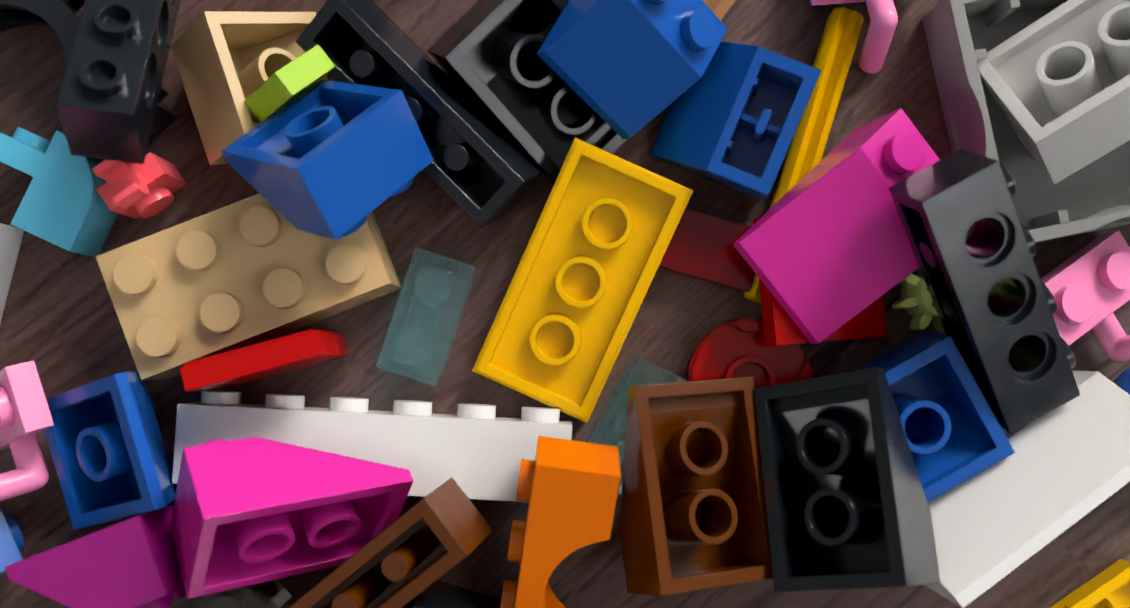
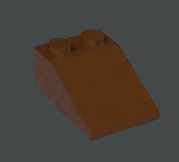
[619,376,773,596]

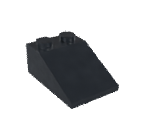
[427,0,629,184]
[754,367,941,592]

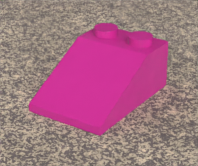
[733,108,940,344]
[170,437,414,599]

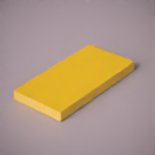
[472,138,693,423]

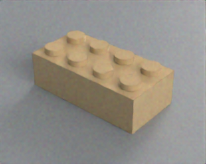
[95,193,402,380]

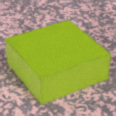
[243,44,335,123]

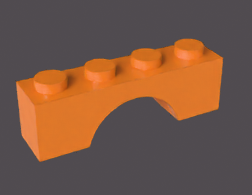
[500,436,621,608]

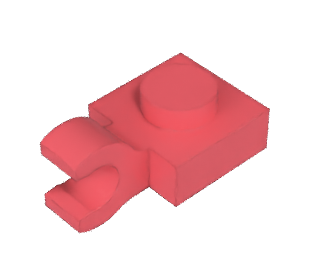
[92,152,187,219]

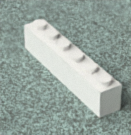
[172,390,572,502]

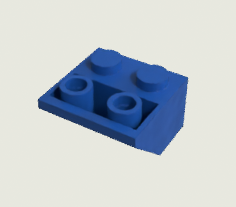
[650,41,821,202]

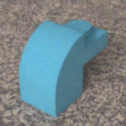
[0,127,118,257]

